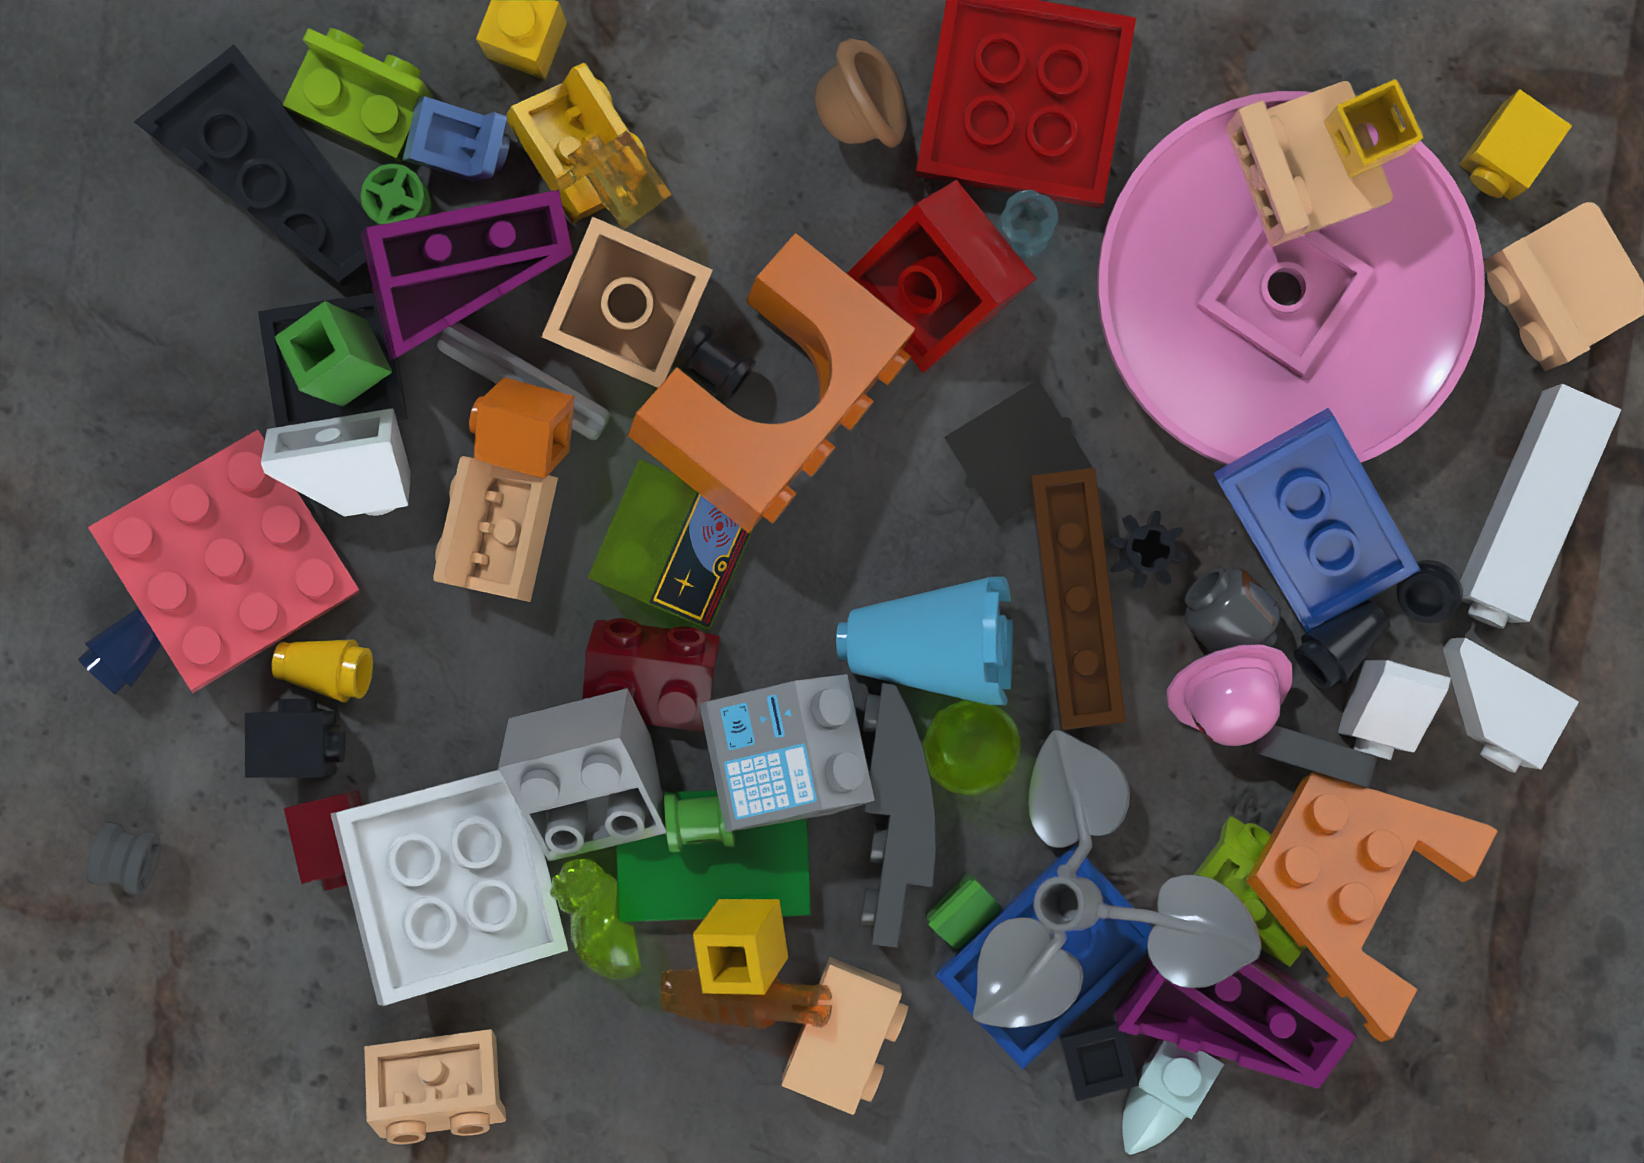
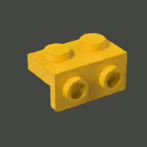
[506,63,651,224]

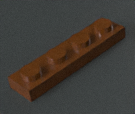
[1029,468,1126,730]

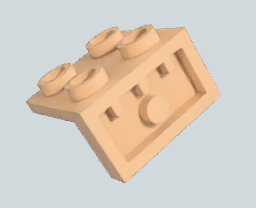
[1225,81,1393,247]

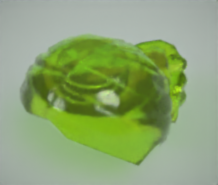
[549,858,642,979]

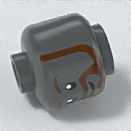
[1185,567,1281,653]

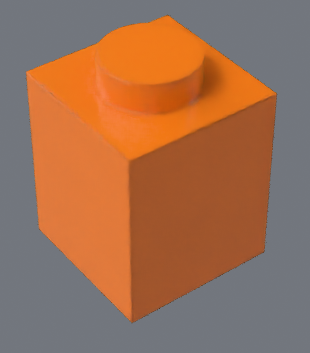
[469,377,575,479]

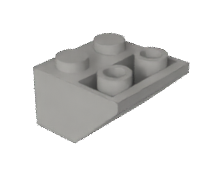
[498,688,666,862]

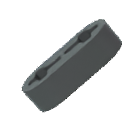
[1252,725,1378,788]

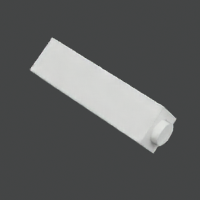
[1460,384,1621,629]

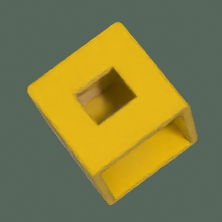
[1324,80,1423,178]

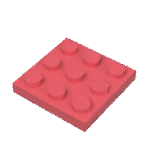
[88,430,360,693]

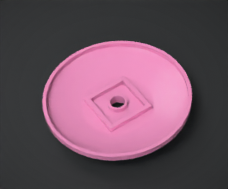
[1097,91,1485,466]

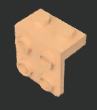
[1483,202,1644,371]

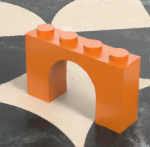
[628,233,915,533]

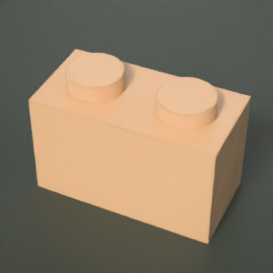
[781,957,908,1115]

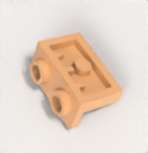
[364,1029,506,1144]

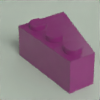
[360,190,573,360]
[1115,956,1357,1089]

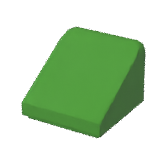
[925,874,1001,949]

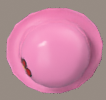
[1167,644,1293,746]

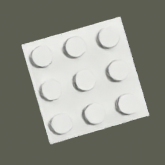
[331,769,568,1006]

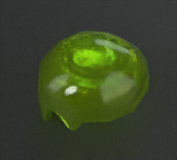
[921,699,1022,797]

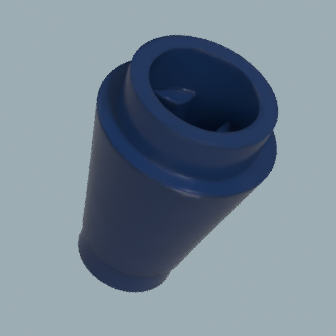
[78,608,162,695]

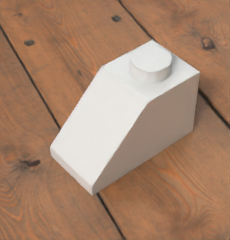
[261,408,411,517]
[1443,638,1579,773]
[1338,660,1451,760]

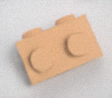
[433,456,558,602]

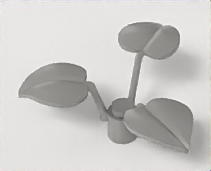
[973,730,1261,1028]

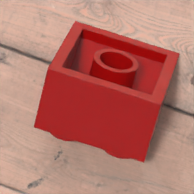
[846,180,1037,373]

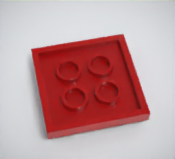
[915,0,1137,209]

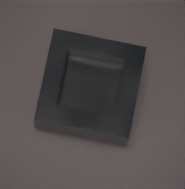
[1059,1020,1139,1101]

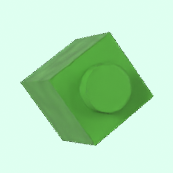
[275,301,392,407]

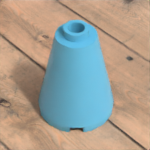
[836,577,1013,706]

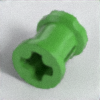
[664,794,735,853]

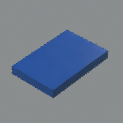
[1214,408,1421,633]
[934,844,1153,1070]

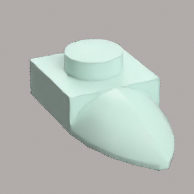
[1122,1039,1224,1155]

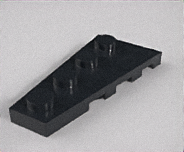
[134,45,376,286]

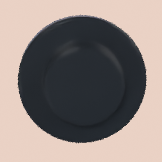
[1396,560,1462,623]

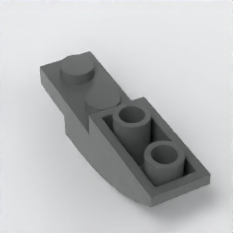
[860,683,936,948]

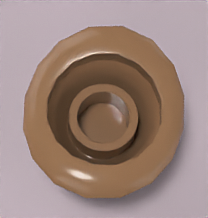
[814,38,907,148]

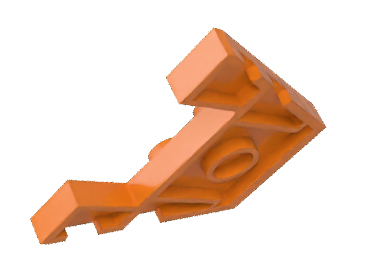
[1246,771,1498,1042]

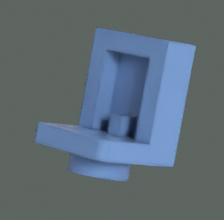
[403,96,510,182]

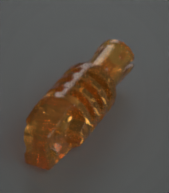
[660,967,832,1029]

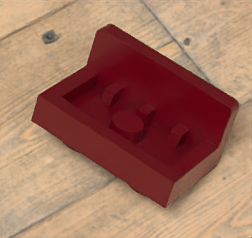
[582,618,720,732]

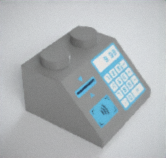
[699,674,875,832]

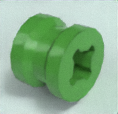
[360,163,433,225]

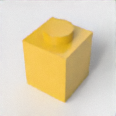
[476,0,567,80]
[1459,89,1572,201]
[693,899,789,995]

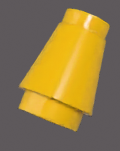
[272,639,373,703]

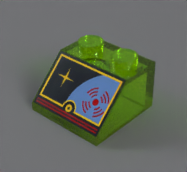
[587,459,755,630]

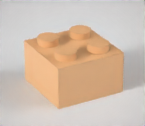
[542,217,713,388]

